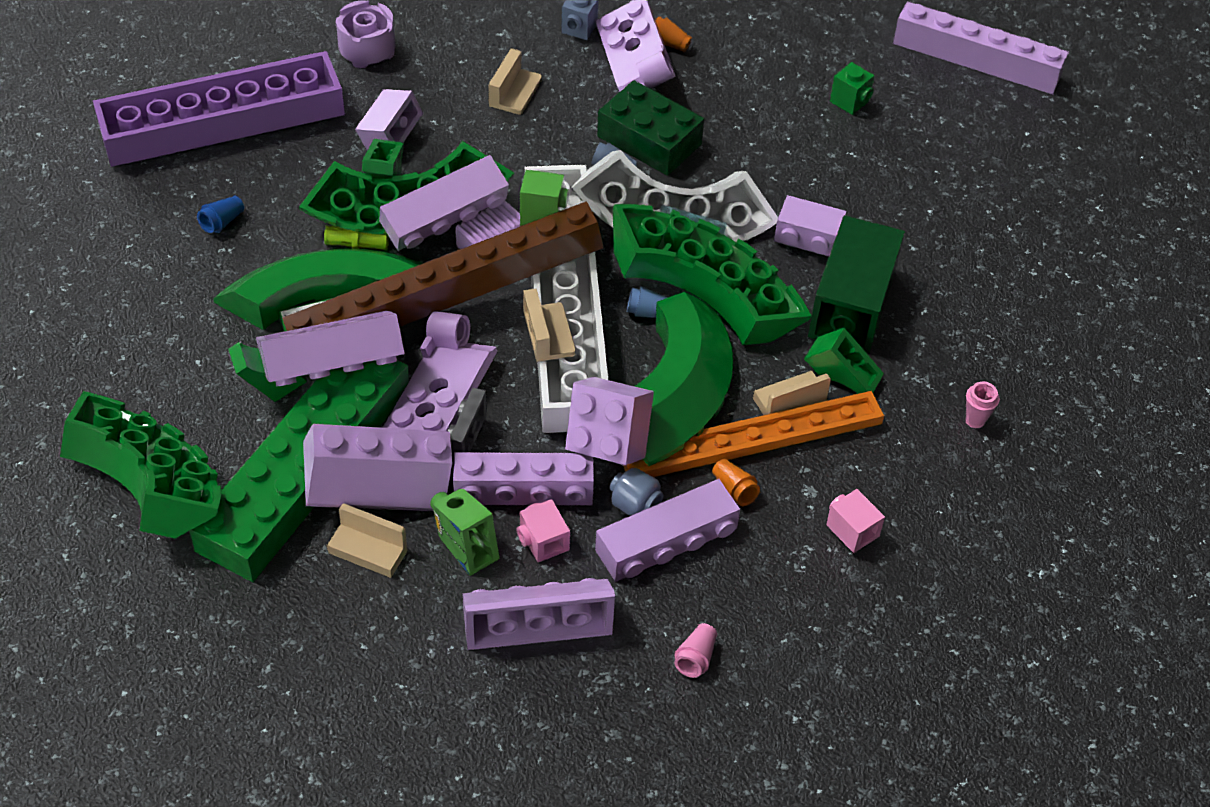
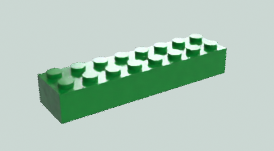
[190,360,409,583]

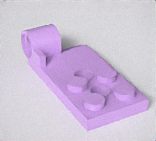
[595,0,676,92]
[383,311,497,431]

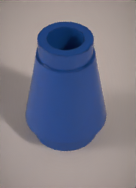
[197,196,244,233]

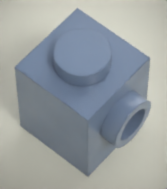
[561,0,598,40]

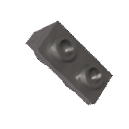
[448,388,486,464]

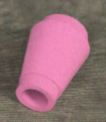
[965,382,1000,428]
[674,623,717,678]

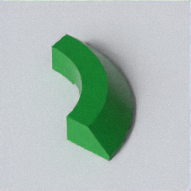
[299,141,514,235]
[613,204,812,345]
[213,249,423,331]
[634,292,733,467]
[60,391,221,538]

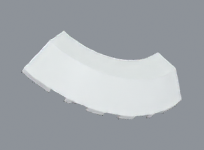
[570,150,778,242]

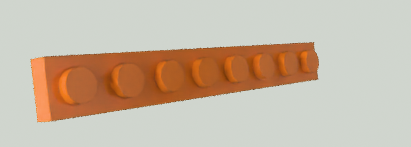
[623,391,884,477]

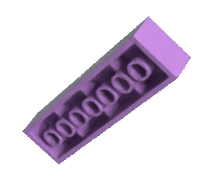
[93,51,345,167]

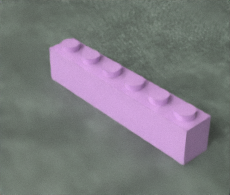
[893,2,1068,94]

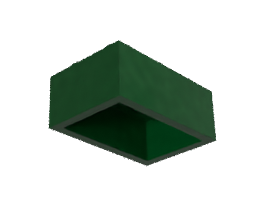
[597,80,705,176]

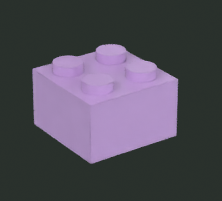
[565,377,654,465]

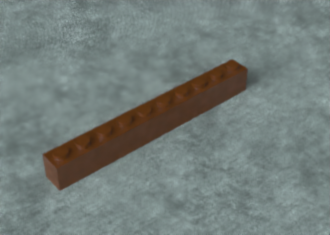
[282,201,604,331]

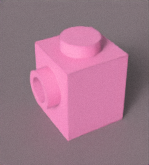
[826,489,885,553]
[517,499,570,563]

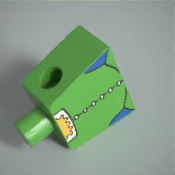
[430,489,500,576]

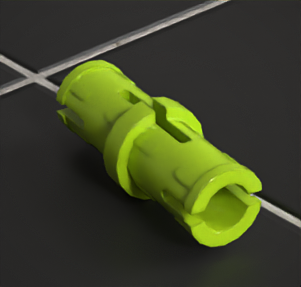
[324,225,389,250]

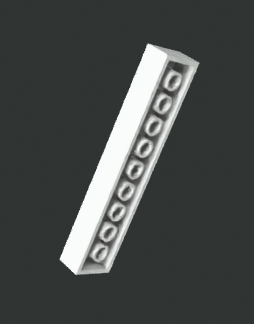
[525,165,608,433]

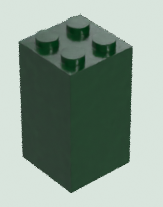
[808,215,905,354]

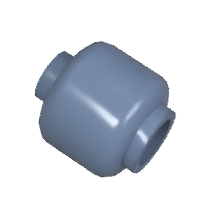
[610,468,663,516]

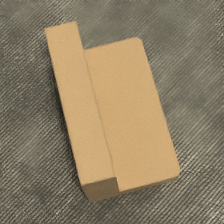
[489,49,542,115]
[523,288,575,362]
[753,371,831,415]
[327,504,407,578]

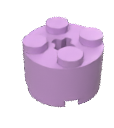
[336,0,395,68]

